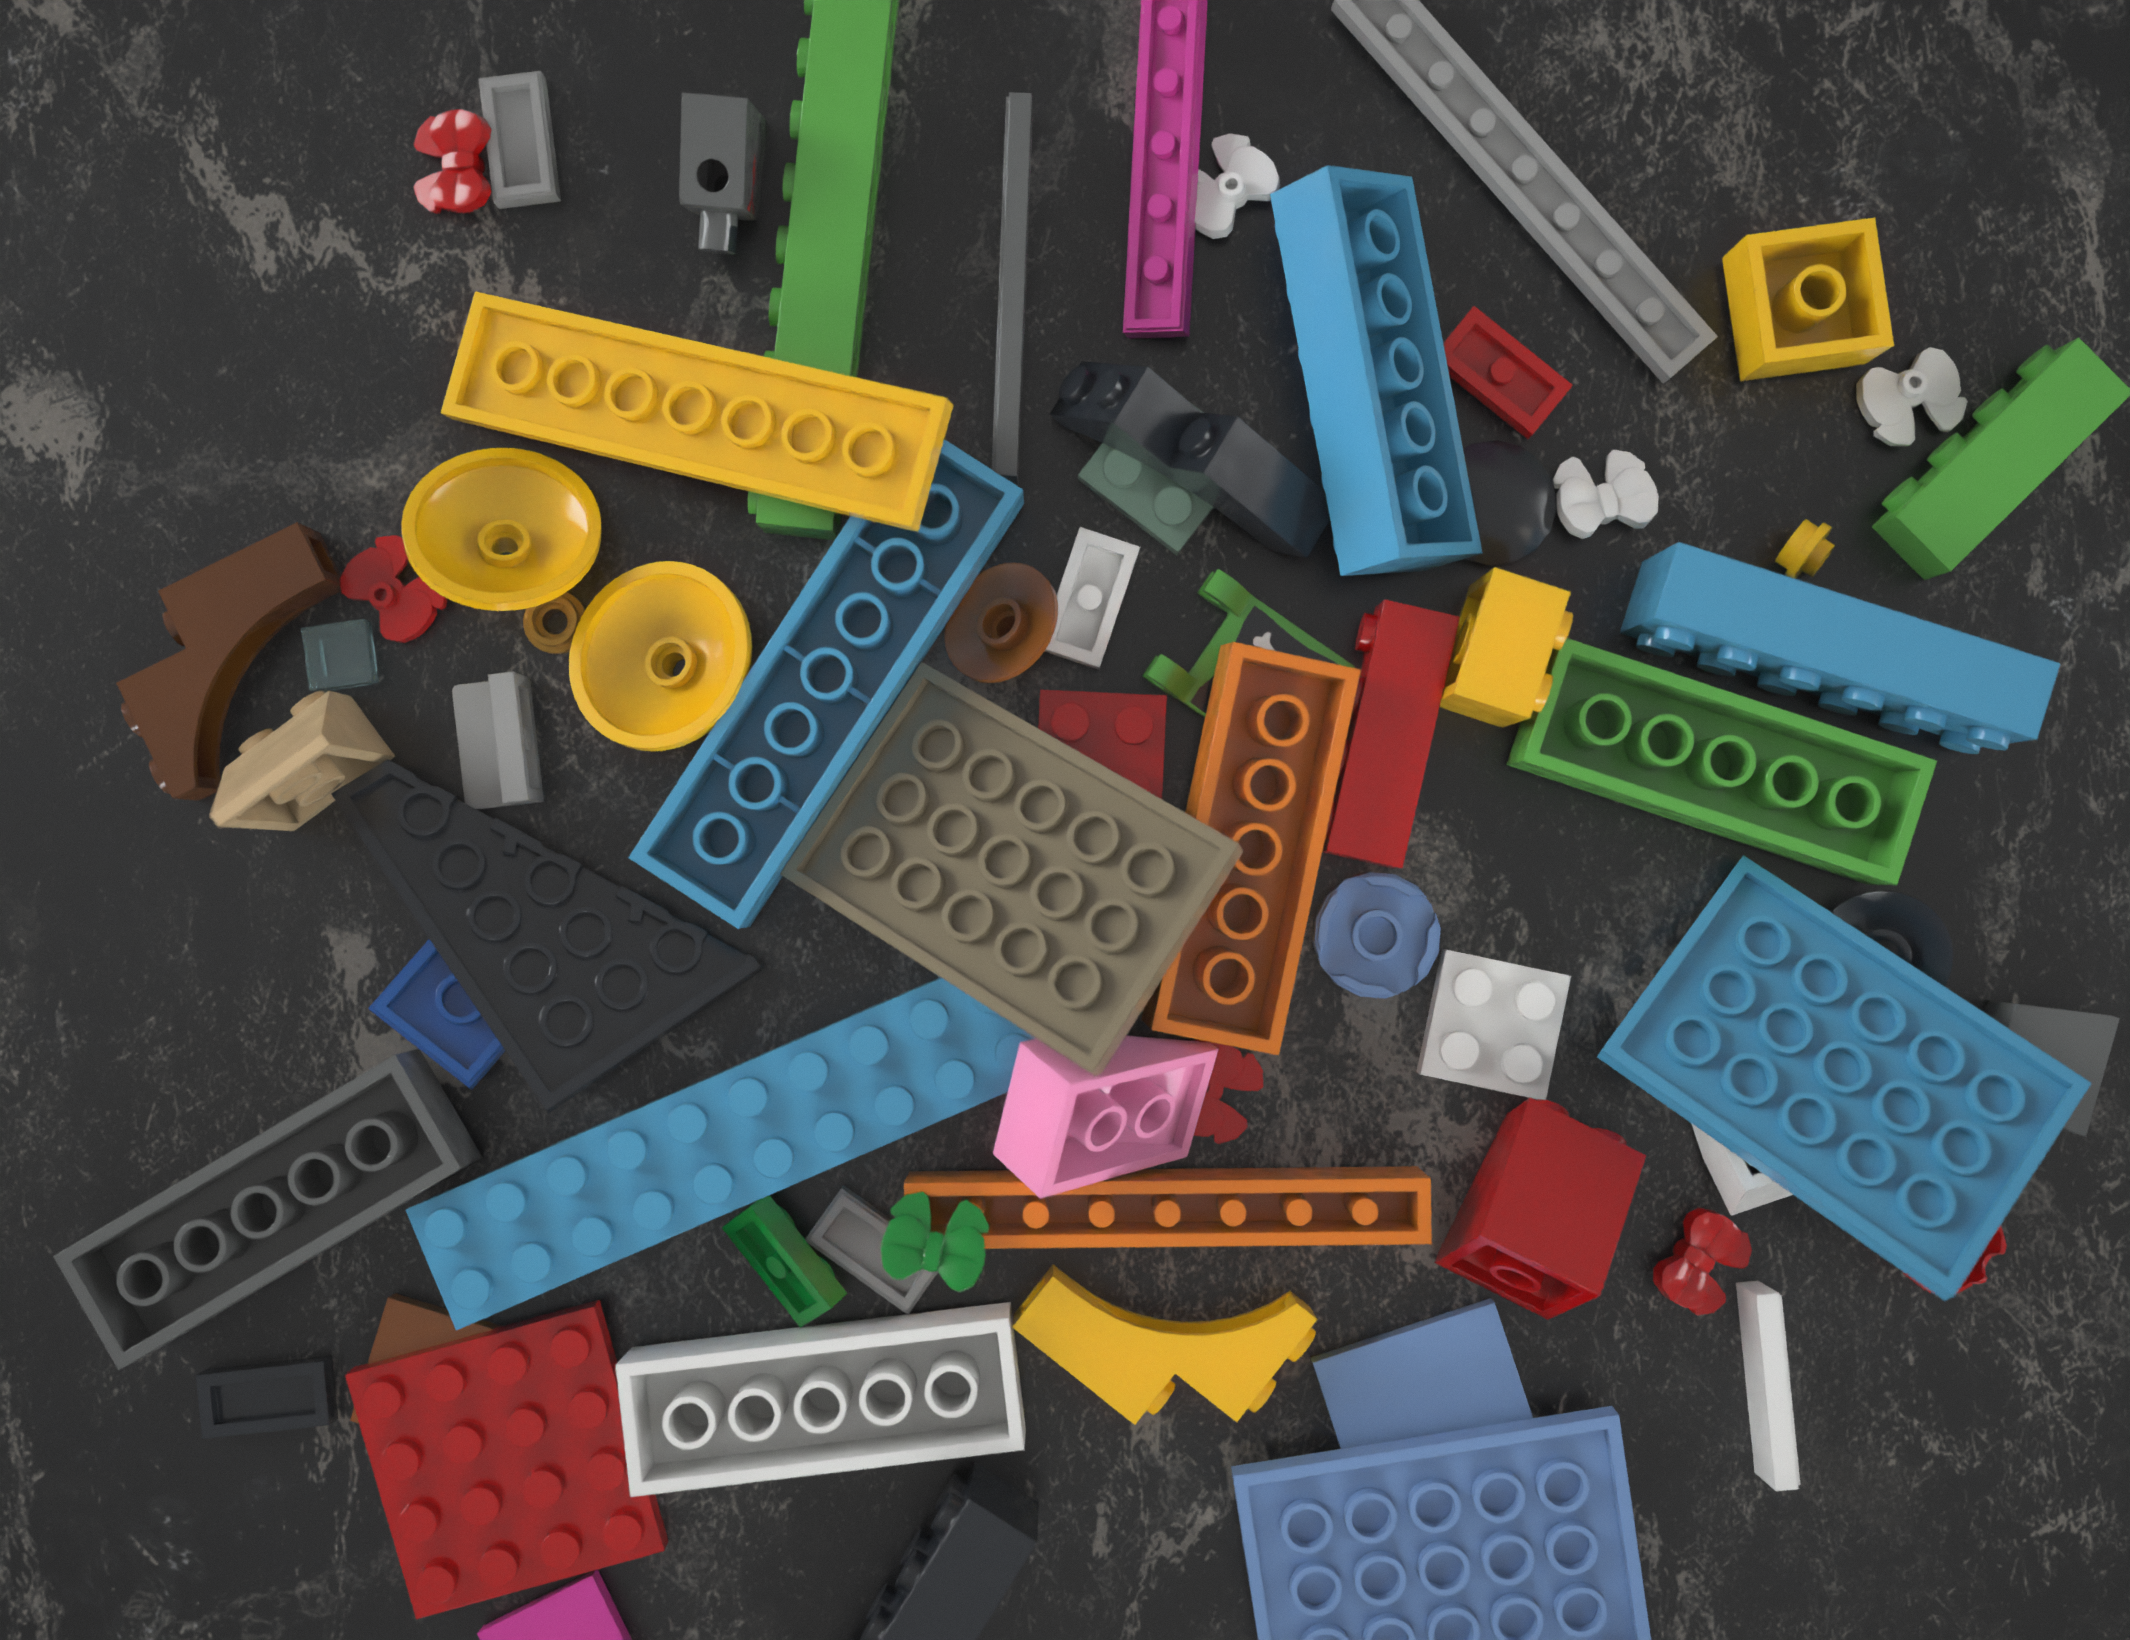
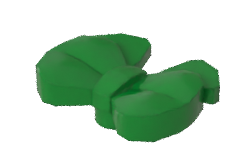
[880,1192,990,1292]

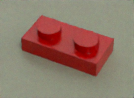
[1443,306,1573,440]

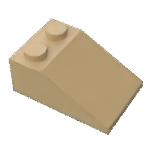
[210,691,395,831]

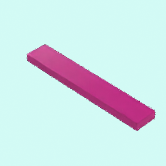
[1123,0,1208,339]

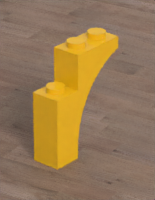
[1012,1264,1317,1425]

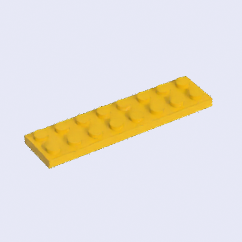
[441,291,953,532]

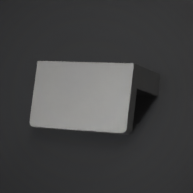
[452,672,544,810]

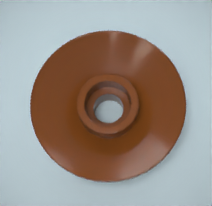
[944,563,1058,683]

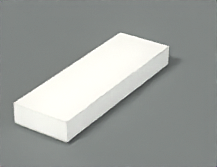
[1736,1281,1800,1491]

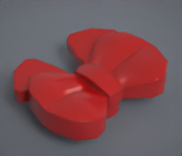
[413,109,492,214]
[339,535,447,643]
[1192,1039,1264,1144]
[1653,1207,1752,1316]

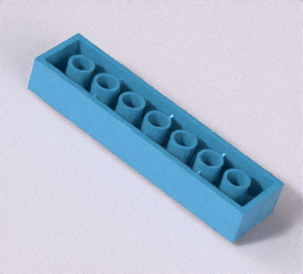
[628,439,1025,929]

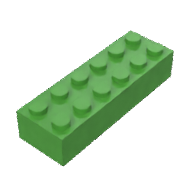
[1507,638,1937,885]

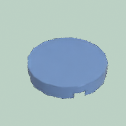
[1312,872,1441,999]

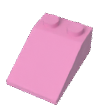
[993,1036,1218,1198]

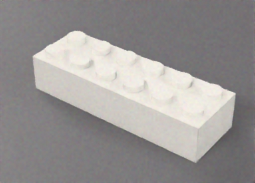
[616,1302,1026,1497]

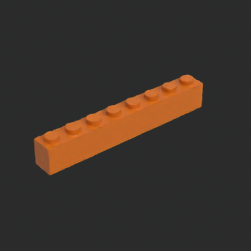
[904,1166,1432,1249]

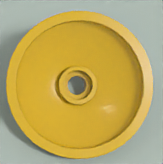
[401,448,602,611]
[569,561,752,751]

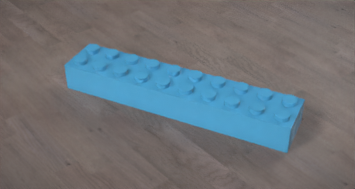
[406,977,1036,1330]

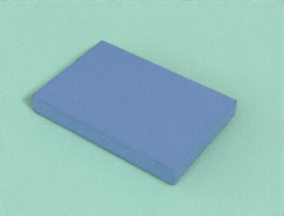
[1310,1298,1533,1449]

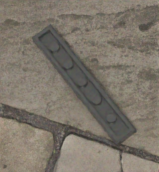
[992,92,1033,487]

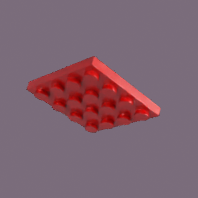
[345,1299,669,1619]

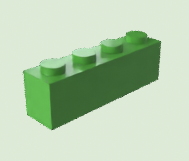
[1872,337,2130,580]

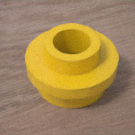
[1775,519,1835,579]

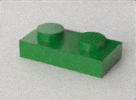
[722,1195,847,1328]

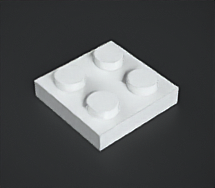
[1416,949,1571,1100]

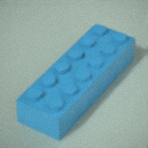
[1270,165,1483,576]
[1620,542,2060,754]

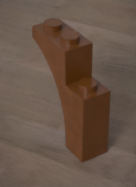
[116,522,341,801]

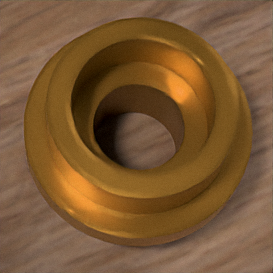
[523,592,586,654]

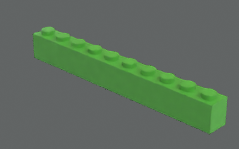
[748,0,899,540]

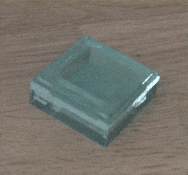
[301,619,379,692]

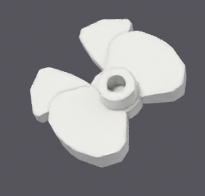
[1195,133,1280,239]
[1856,347,1968,447]
[1552,450,1659,539]

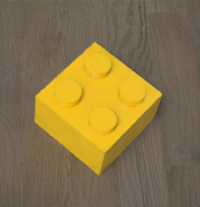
[1722,218,1894,381]
[1440,567,1573,728]

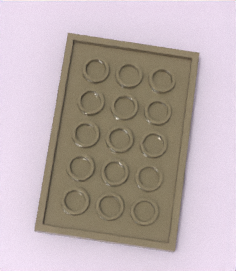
[780,662,1243,1076]

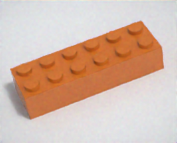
[1141,642,1361,1055]

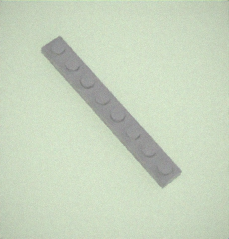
[1331,0,1718,384]

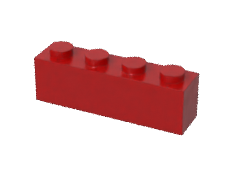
[1322,599,1460,869]

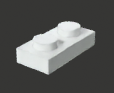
[1044,527,1140,670]

